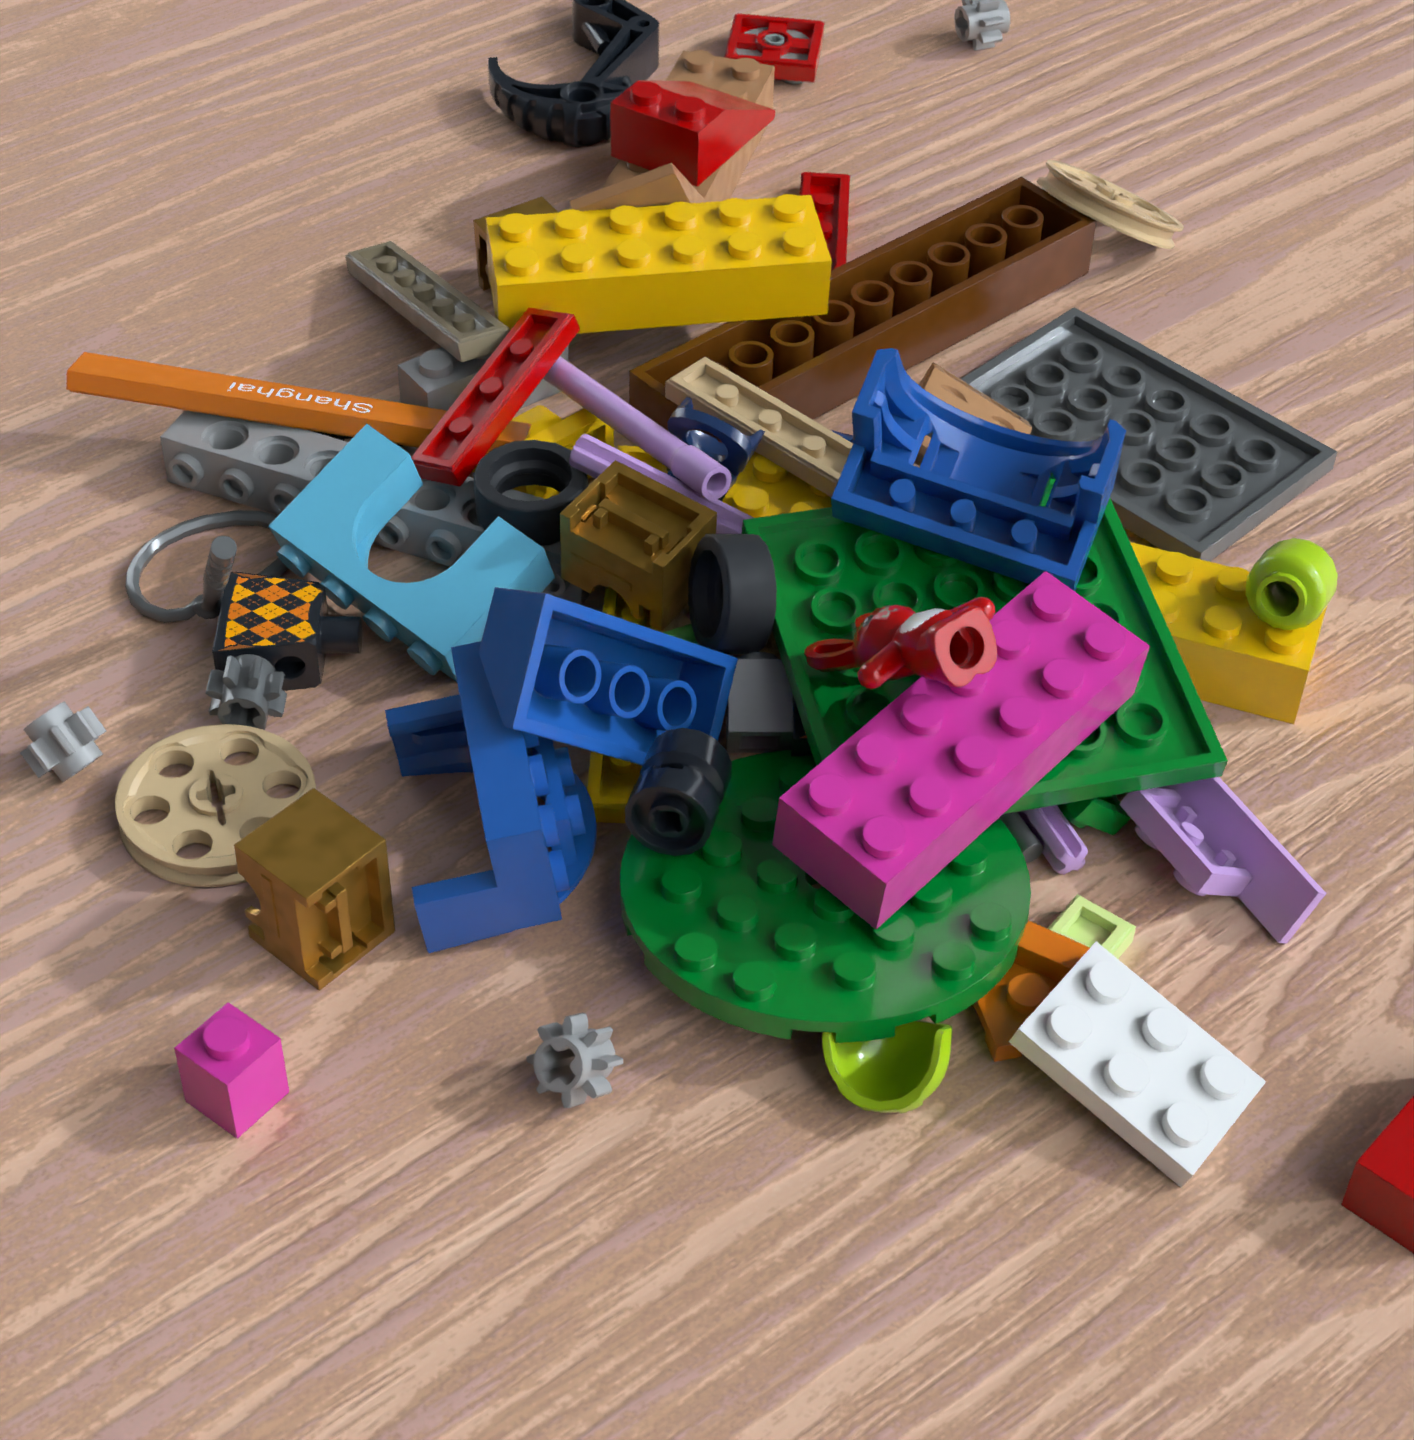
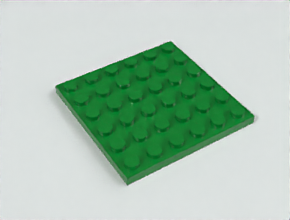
[741,479,1228,814]

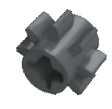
[205,654,287,730]

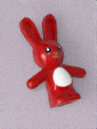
[804,597,997,689]

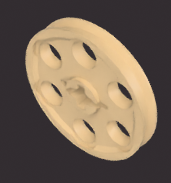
[1037,160,1184,249]
[115,724,316,887]

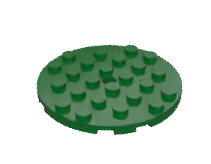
[620,750,1031,1043]

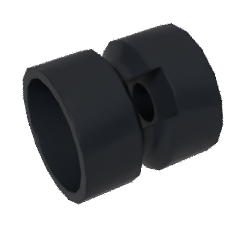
[625,728,732,856]

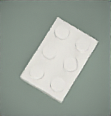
[1009,941,1266,1187]

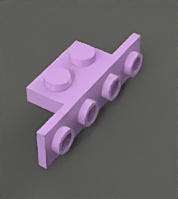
[1119,777,1326,944]

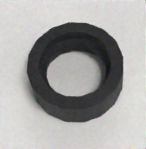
[473,440,588,546]
[688,534,777,654]

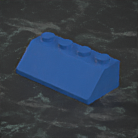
[479,587,738,766]

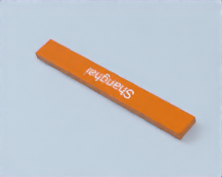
[66,352,531,457]

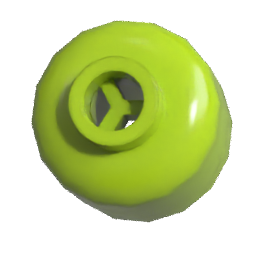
[1246,538,1338,630]

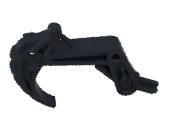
[488,0,659,147]

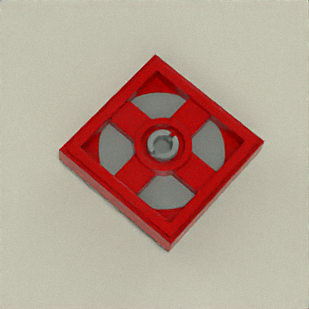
[724,13,825,84]

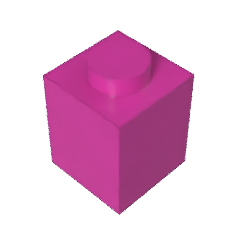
[174,1002,289,1139]

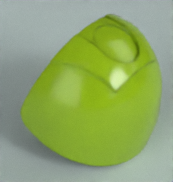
[822,1021,952,1114]

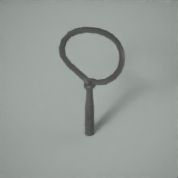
[125,510,288,623]

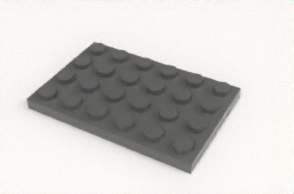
[961,307,1337,562]

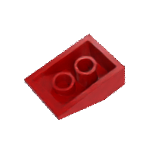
[611,80,775,187]

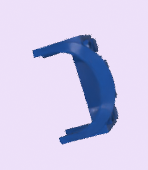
[831,348,1126,591]
[385,641,597,953]

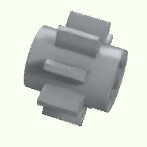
[954,0,1010,51]
[20,701,106,783]
[527,1013,623,1108]

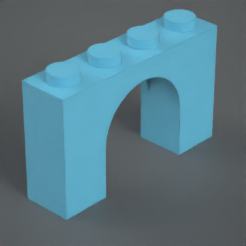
[269,424,555,682]

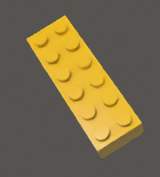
[486,194,832,334]

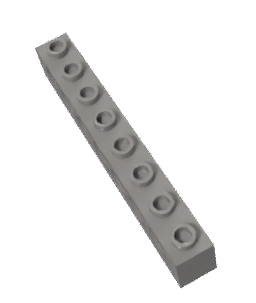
[160,410,590,605]

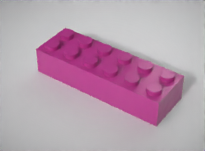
[772,571,1150,929]

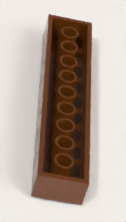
[629,177,1096,442]

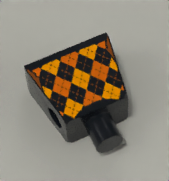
[212,572,362,691]

